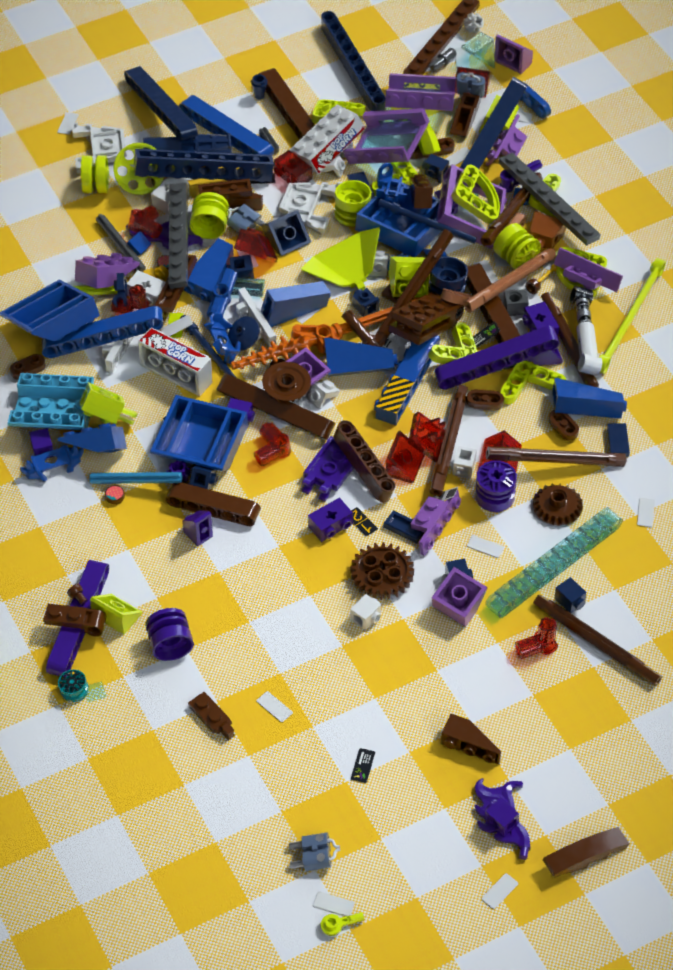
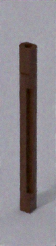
[480,172,543,246]
[375,229,454,346]
[541,292,599,388]
[429,384,468,497]
[486,446,627,467]
[533,595,663,685]

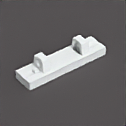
[236,287,277,347]
[102,308,138,374]

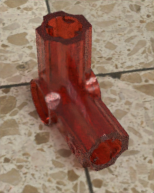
[128,205,163,239]
[111,284,150,314]
[254,422,291,466]
[515,617,558,659]

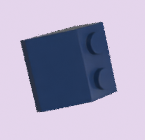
[261,210,311,256]

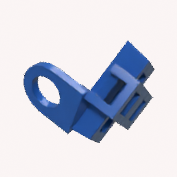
[376,163,409,202]

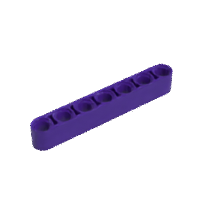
[434,326,559,390]
[46,560,110,677]

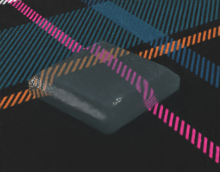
[87,681,107,702]

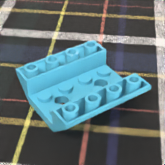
[7,373,94,431]

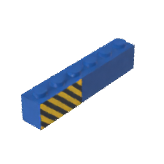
[374,335,440,425]

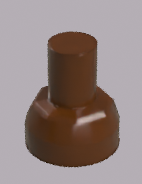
[67,583,87,605]

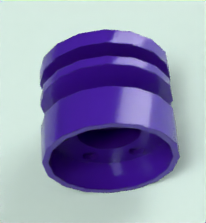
[475,461,517,512]
[145,608,194,661]

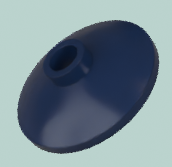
[228,316,260,351]

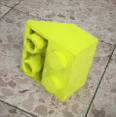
[389,257,430,297]

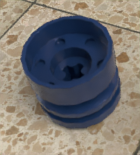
[428,257,468,295]

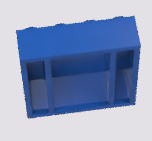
[355,182,453,257]
[0,279,100,342]
[150,395,248,471]

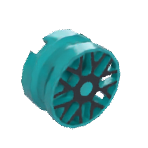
[58,669,89,702]

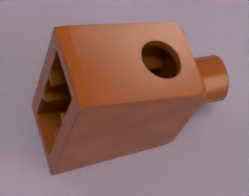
[529,211,566,251]

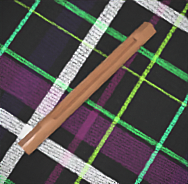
[463,249,556,313]

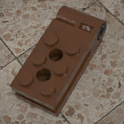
[388,292,464,345]

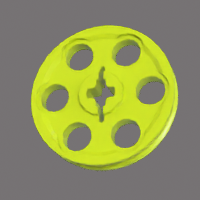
[113,143,164,195]

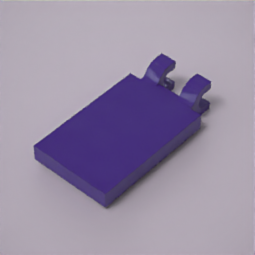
[302,436,354,502]

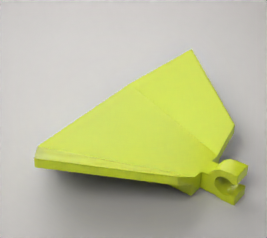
[301,228,380,290]

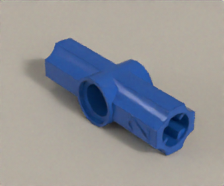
[206,268,238,317]

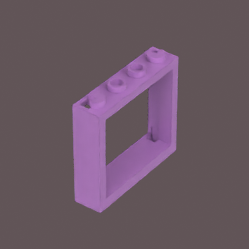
[436,164,507,249]

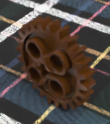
[350,542,414,600]

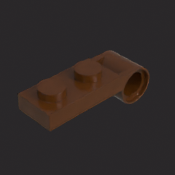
[43,603,107,636]

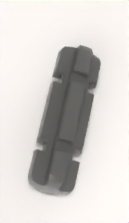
[259,127,279,154]

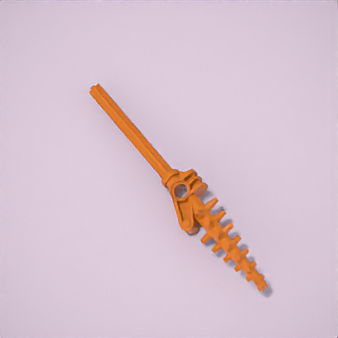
[231,298,418,370]

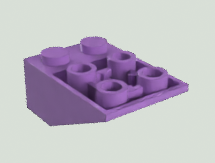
[75,253,140,289]

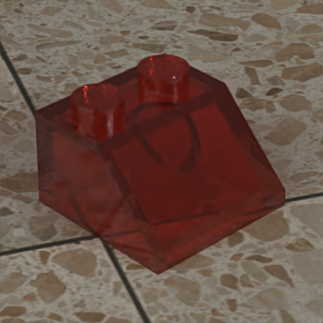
[234,227,278,263]

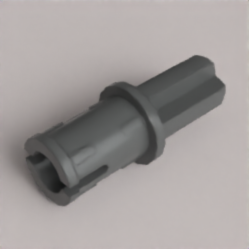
[429,48,457,72]

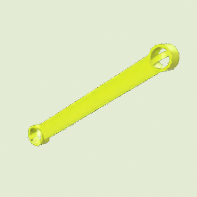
[599,258,666,374]

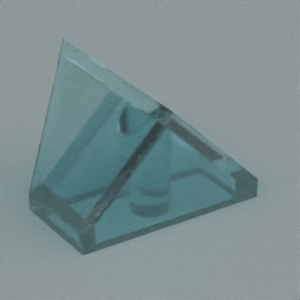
[461,32,495,69]

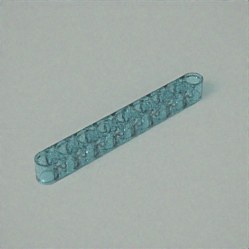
[485,507,623,618]

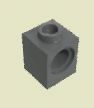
[501,289,529,316]

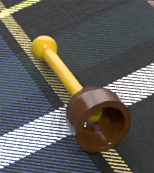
[525,264,557,294]

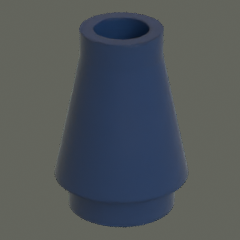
[251,74,267,100]

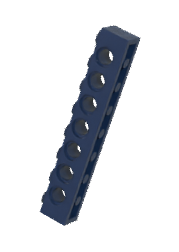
[133,149,274,182]

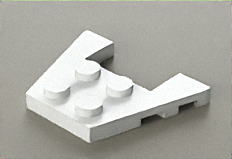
[72,122,127,173]
[279,182,342,234]

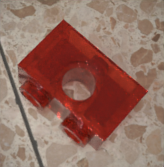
[274,150,312,184]

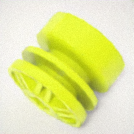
[335,180,372,227]
[189,192,229,239]
[493,223,541,270]

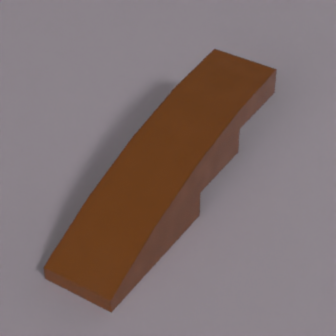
[542,827,630,877]

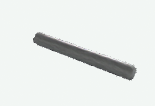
[96,214,146,272]

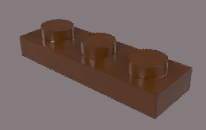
[198,179,252,199]

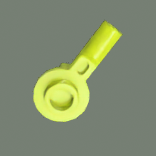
[321,912,364,936]

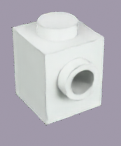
[350,594,381,631]

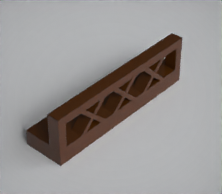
[154,255,197,321]

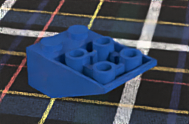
[57,423,127,453]

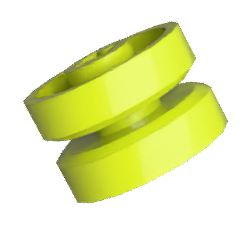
[81,155,109,193]

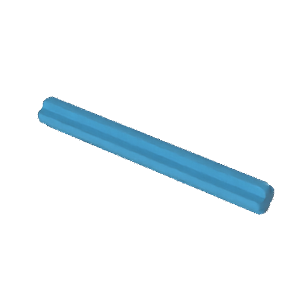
[89,472,182,484]

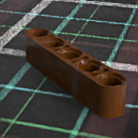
[334,420,395,502]
[166,482,261,526]

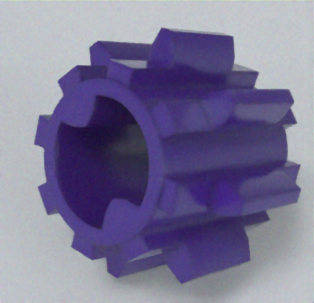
[166,460,190,483]

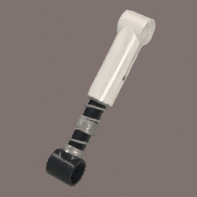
[570,286,602,376]

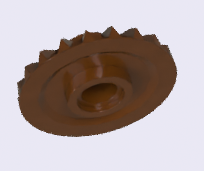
[262,362,311,403]
[533,483,583,526]

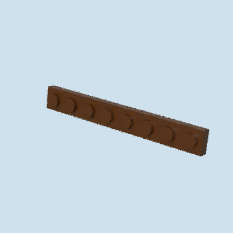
[403,0,480,75]

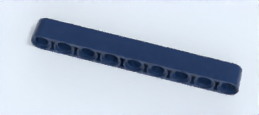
[321,11,386,111]
[124,66,198,141]

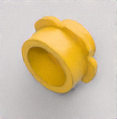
[154,265,169,281]

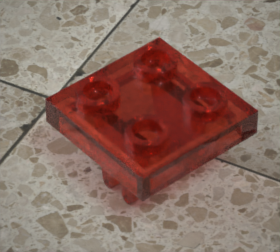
[408,411,446,462]

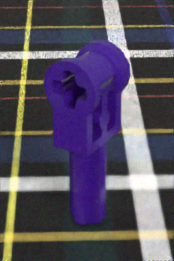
[499,160,543,193]

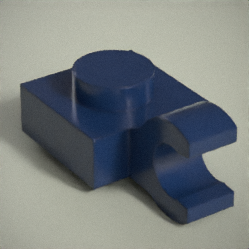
[113,273,128,307]

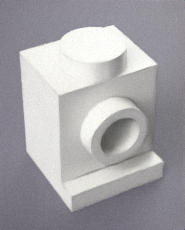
[453,446,477,478]

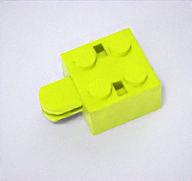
[79,382,138,425]

